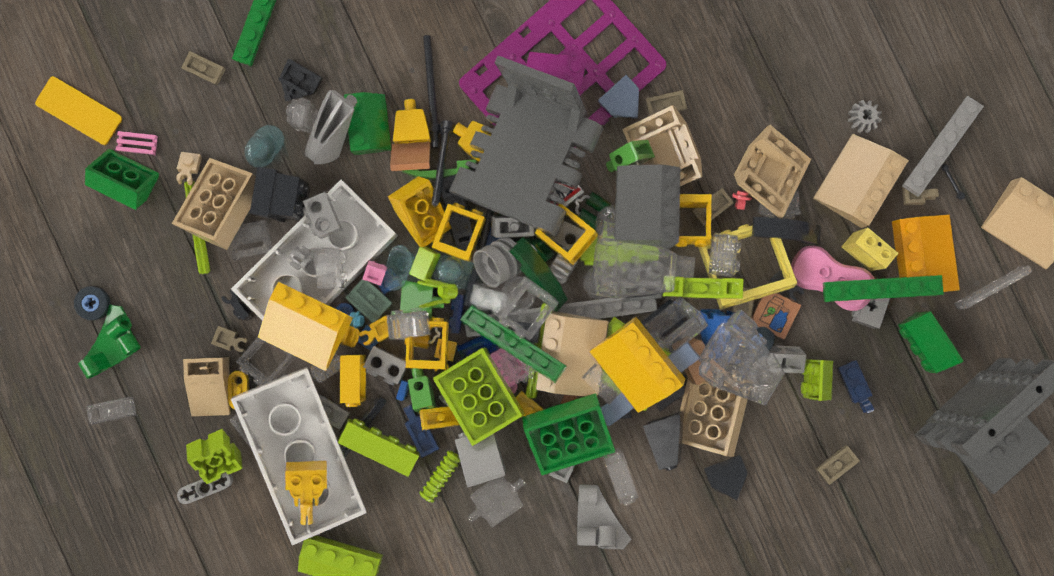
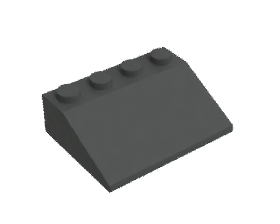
[614,164,680,248]

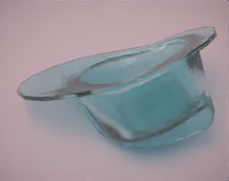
[245,125,284,167]
[383,245,415,291]
[433,255,473,289]

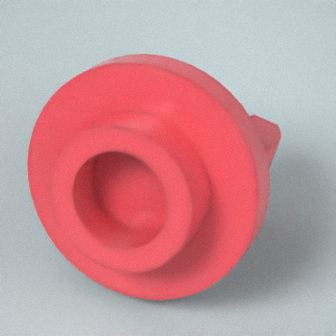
[732,190,752,210]

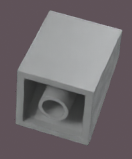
[455,432,506,488]

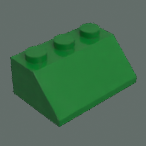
[344,92,392,155]
[85,149,159,210]
[897,311,963,373]

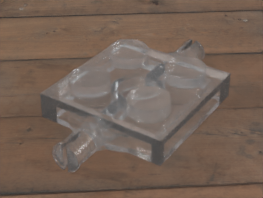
[468,476,526,528]

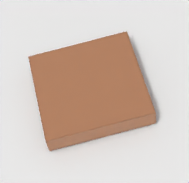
[390,142,431,171]

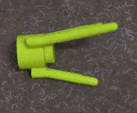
[417,278,458,309]

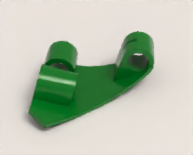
[78,304,141,379]

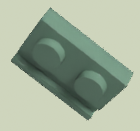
[345,279,393,323]

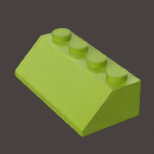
[298,535,383,576]

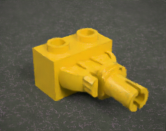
[285,461,327,525]

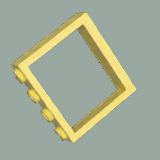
[698,224,797,310]

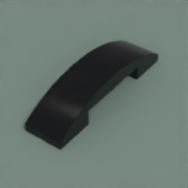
[441,175,477,251]
[752,217,821,245]

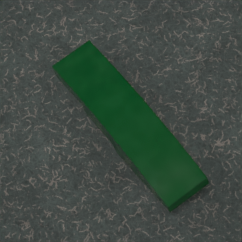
[509,237,568,312]

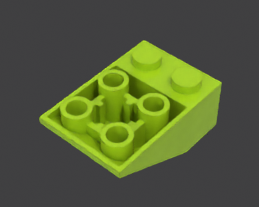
[801,359,833,401]

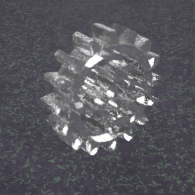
[497,350,537,384]

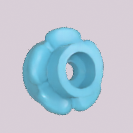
[349,311,364,329]

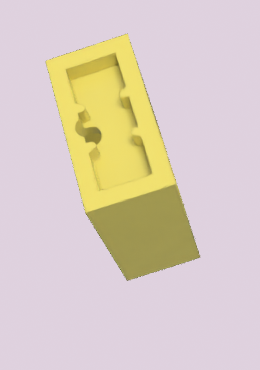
[842,228,898,271]

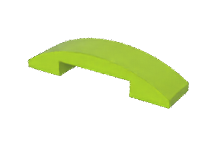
[663,276,744,299]

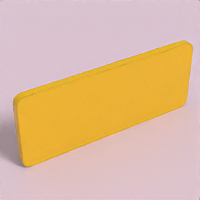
[35,76,122,145]

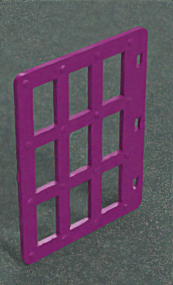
[459,0,666,148]

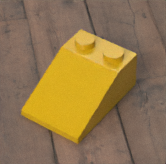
[388,176,452,247]

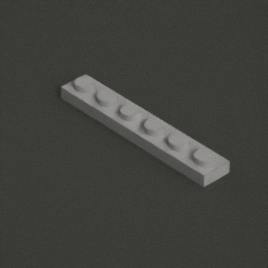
[902,96,984,197]

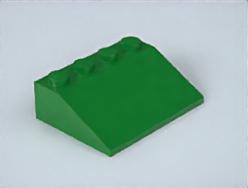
[522,393,616,475]

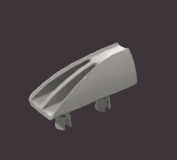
[305,90,357,164]

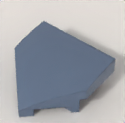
[598,75,639,119]

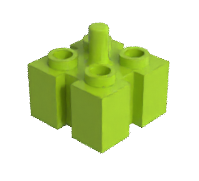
[186,429,243,484]

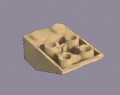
[183,357,231,416]

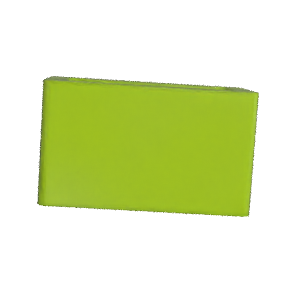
[409,247,441,281]

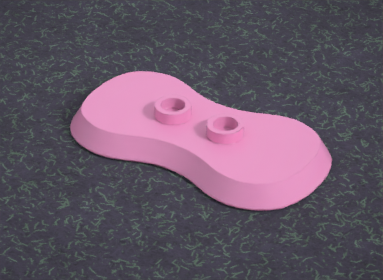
[791,246,875,311]

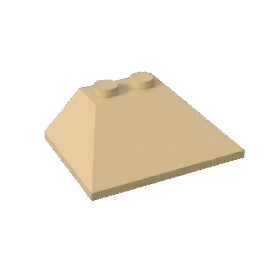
[623,105,702,186]
[734,125,811,219]

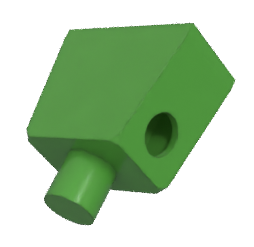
[606,140,655,172]
[400,280,444,322]
[408,368,437,413]

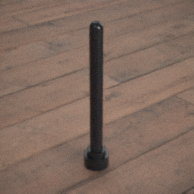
[431,120,455,207]

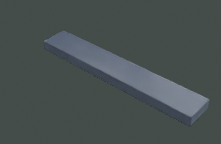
[601,341,700,426]

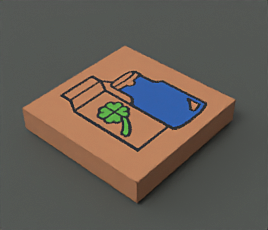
[751,293,801,340]

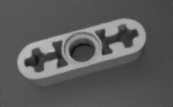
[177,472,233,504]

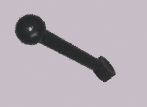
[941,164,965,200]

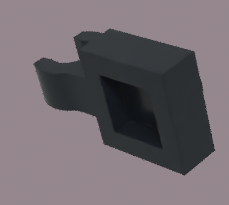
[221,290,253,321]

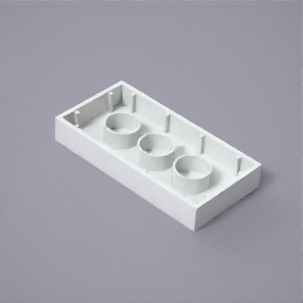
[231,180,398,321]
[231,367,367,545]

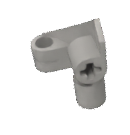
[577,485,631,549]

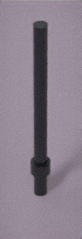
[423,35,440,148]
[463,208,495,307]

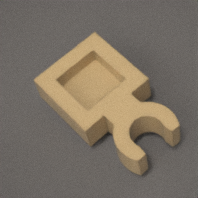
[177,152,202,185]

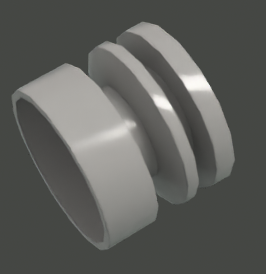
[473,237,522,287]

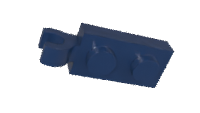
[837,360,874,414]
[403,404,439,458]

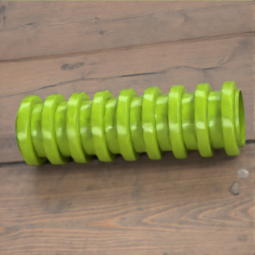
[419,450,460,502]

